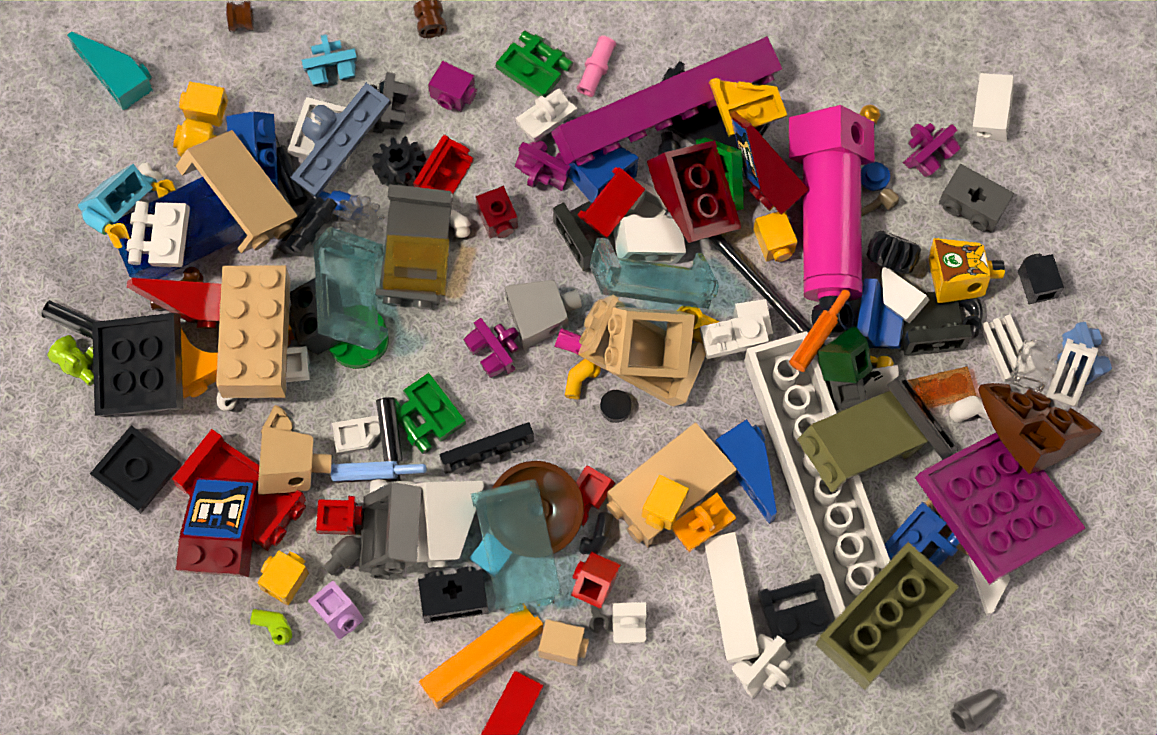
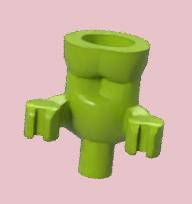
[47,335,94,386]

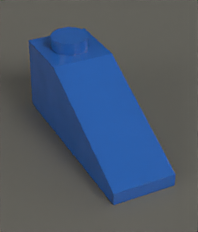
[715,419,777,524]

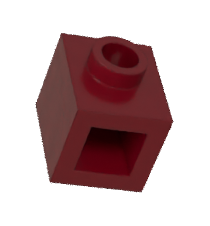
[475,186,518,239]

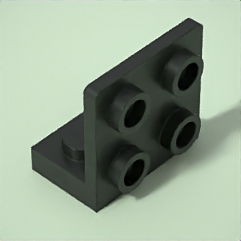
[553,201,623,271]
[902,292,972,356]

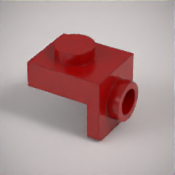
[316,496,363,535]

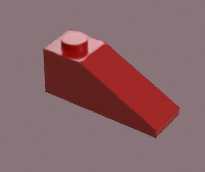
[127,278,221,329]

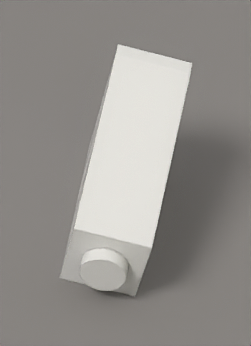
[413,481,483,568]

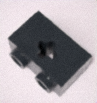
[418,566,489,623]

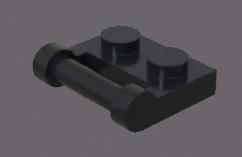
[757,573,835,644]

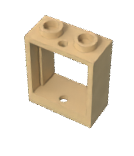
[604,307,695,378]

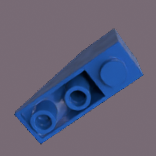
[226,111,279,191]

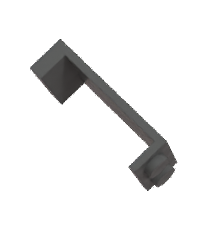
[375,184,453,309]

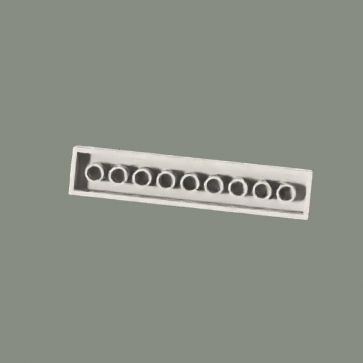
[744,331,890,620]

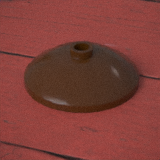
[487,461,584,558]

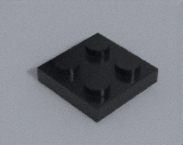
[90,425,182,514]

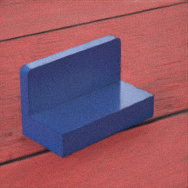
[857,279,904,349]

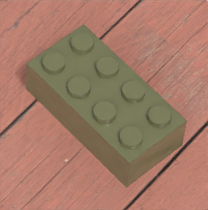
[815,542,959,690]

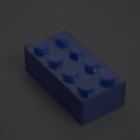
[113,177,247,279]

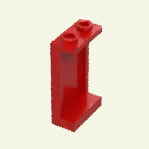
[172,429,306,551]

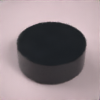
[600,390,632,423]

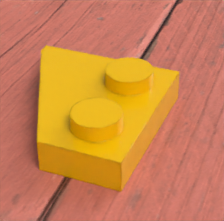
[709,78,787,137]

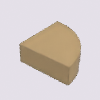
[261,405,293,434]

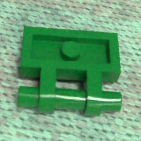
[495,30,573,98]
[395,372,466,454]

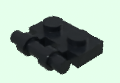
[275,197,337,254]

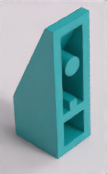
[67,31,153,111]

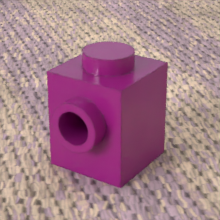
[428,60,477,112]

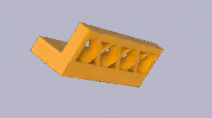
[418,604,543,709]

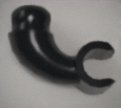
[958,297,983,338]

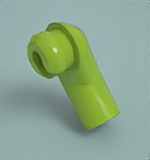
[250,609,292,645]

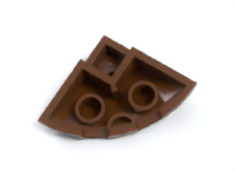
[978,383,1102,474]

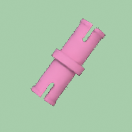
[576,36,617,97]

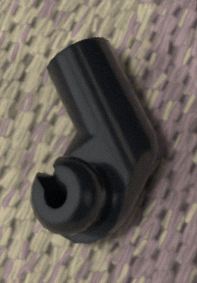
[579,512,613,555]

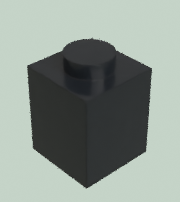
[1018,253,1064,305]

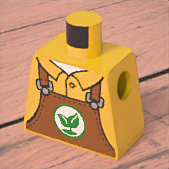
[928,238,1005,303]

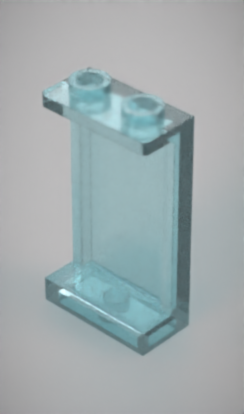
[314,227,388,350]
[589,238,719,309]
[471,479,563,614]

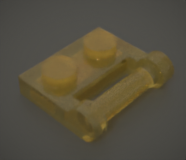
[383,234,450,296]

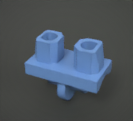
[1057,322,1112,385]

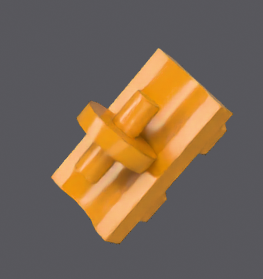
[672,493,736,552]

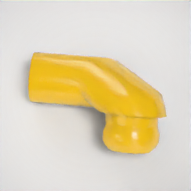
[564,359,601,400]

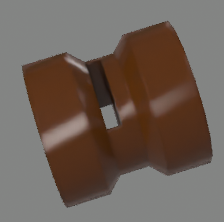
[413,0,447,39]

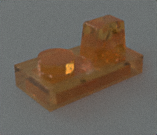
[908,366,976,408]

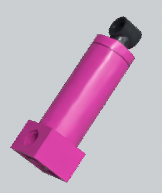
[789,105,875,334]

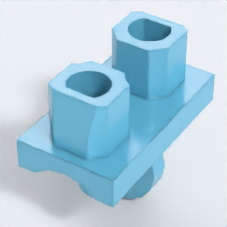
[302,34,357,86]

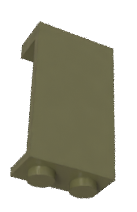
[797,390,928,493]

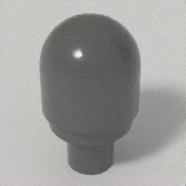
[323,536,361,576]

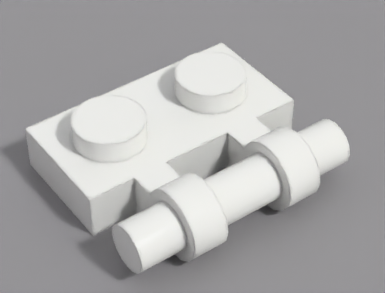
[126,201,190,267]

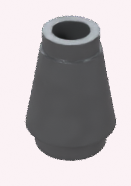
[950,688,1001,732]

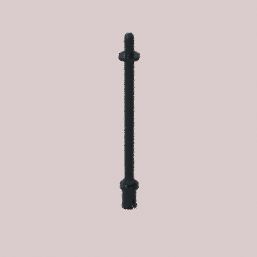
[708,234,826,368]

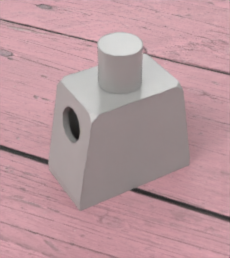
[505,280,582,350]

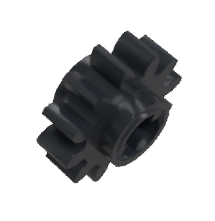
[372,136,427,186]

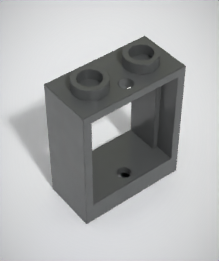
[359,482,421,579]

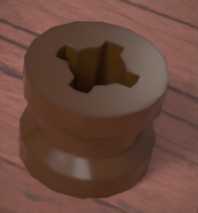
[226,0,254,32]

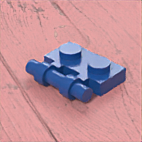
[884,501,960,568]

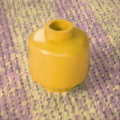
[173,119,217,157]

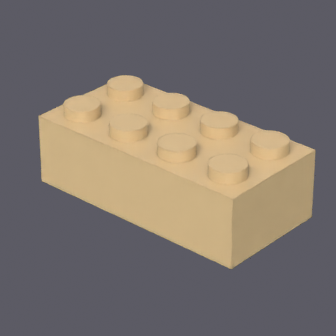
[216,265,290,398]

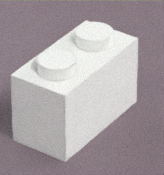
[614,215,686,265]

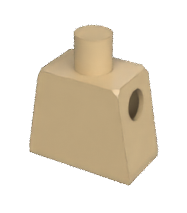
[258,426,332,494]

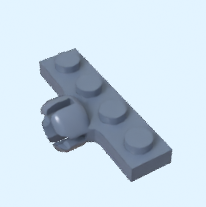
[291,82,391,198]

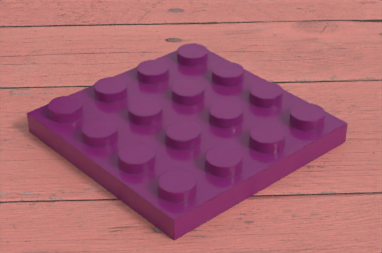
[915,432,1085,585]

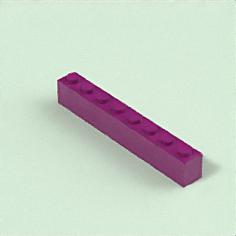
[551,36,783,166]

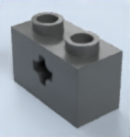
[938,164,1014,233]

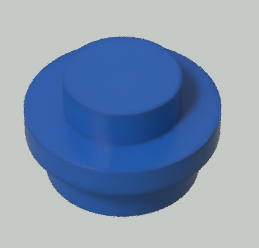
[861,162,890,191]

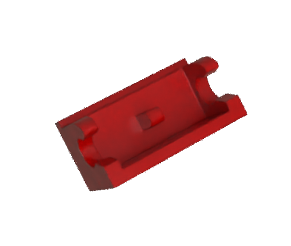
[413,134,474,195]
[578,167,645,237]

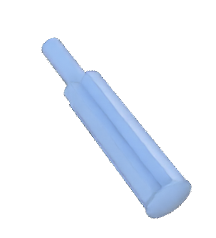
[331,461,427,482]

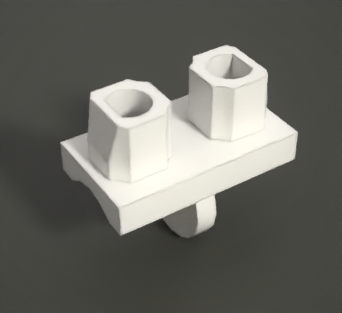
[516,88,578,143]
[732,634,791,698]

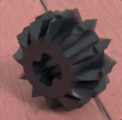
[866,231,921,274]

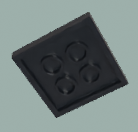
[92,313,184,417]

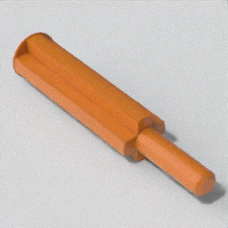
[789,290,850,372]

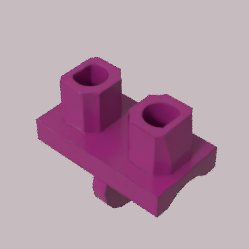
[903,123,961,177]
[515,140,571,191]
[463,318,519,378]

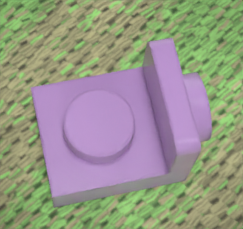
[308,581,364,639]

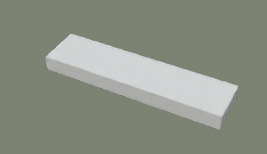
[704,532,761,663]

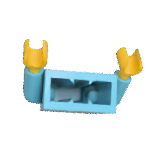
[78,164,177,248]

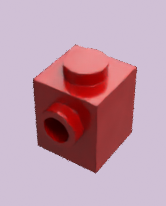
[571,552,621,609]

